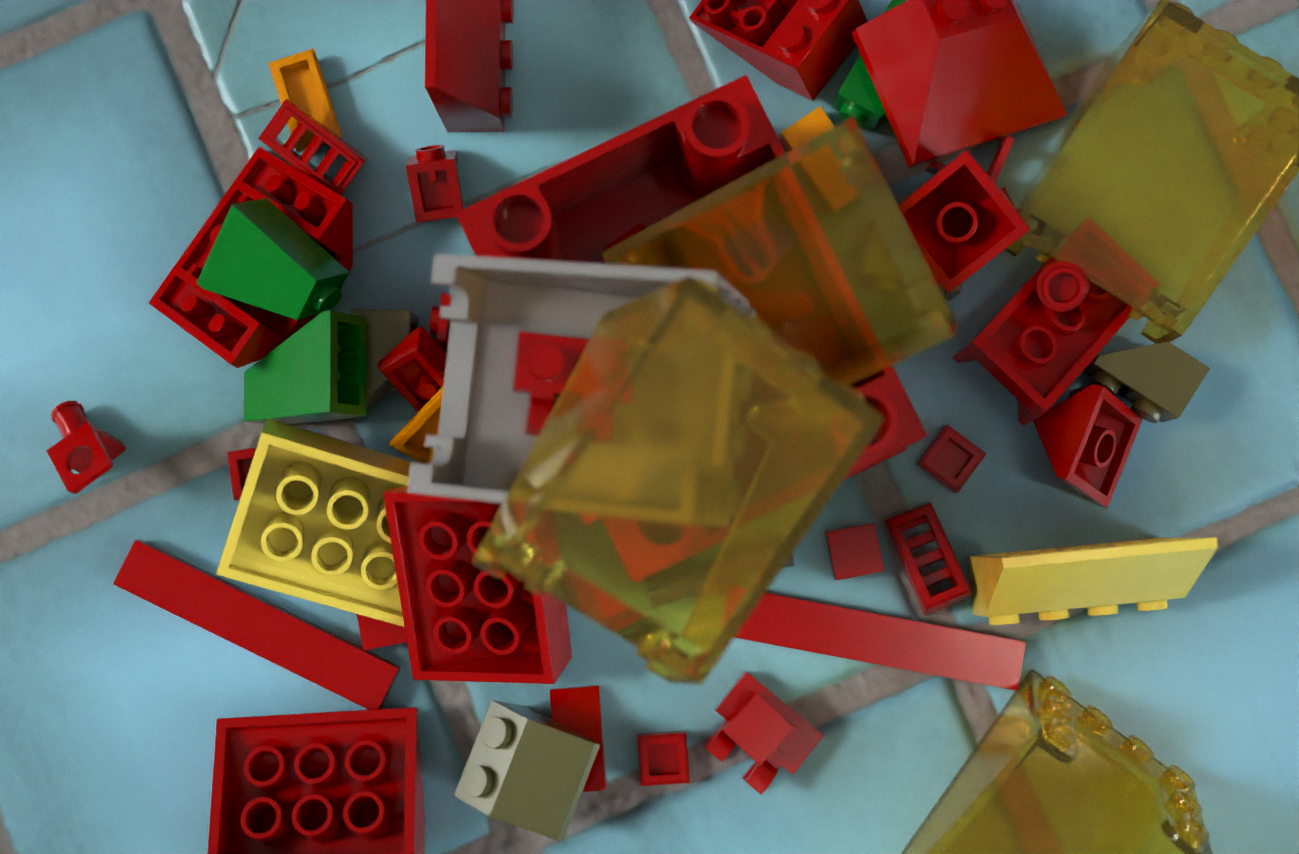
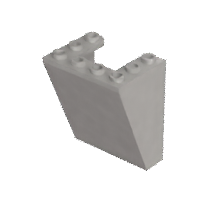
[407,253,757,525]

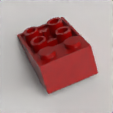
[689,0,868,101]

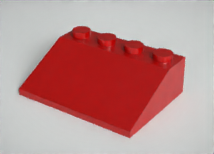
[425,0,514,132]
[383,486,572,684]
[207,707,425,854]

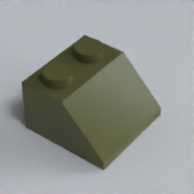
[454,700,601,841]

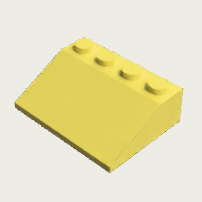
[216,418,414,627]
[967,537,1218,625]

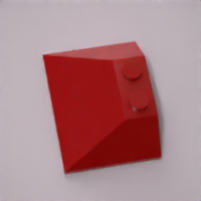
[851,0,1067,168]
[148,147,353,368]

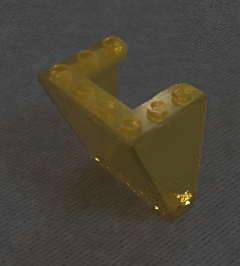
[1004,0,1299,344]
[601,116,957,434]
[471,276,884,684]
[901,669,1212,854]

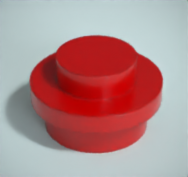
[1036,261,1089,312]

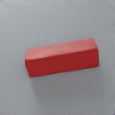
[377,326,447,412]

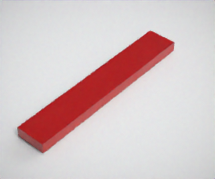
[113,540,401,710]
[724,587,1026,691]

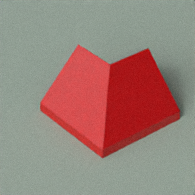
[885,150,1031,293]
[1033,384,1142,508]

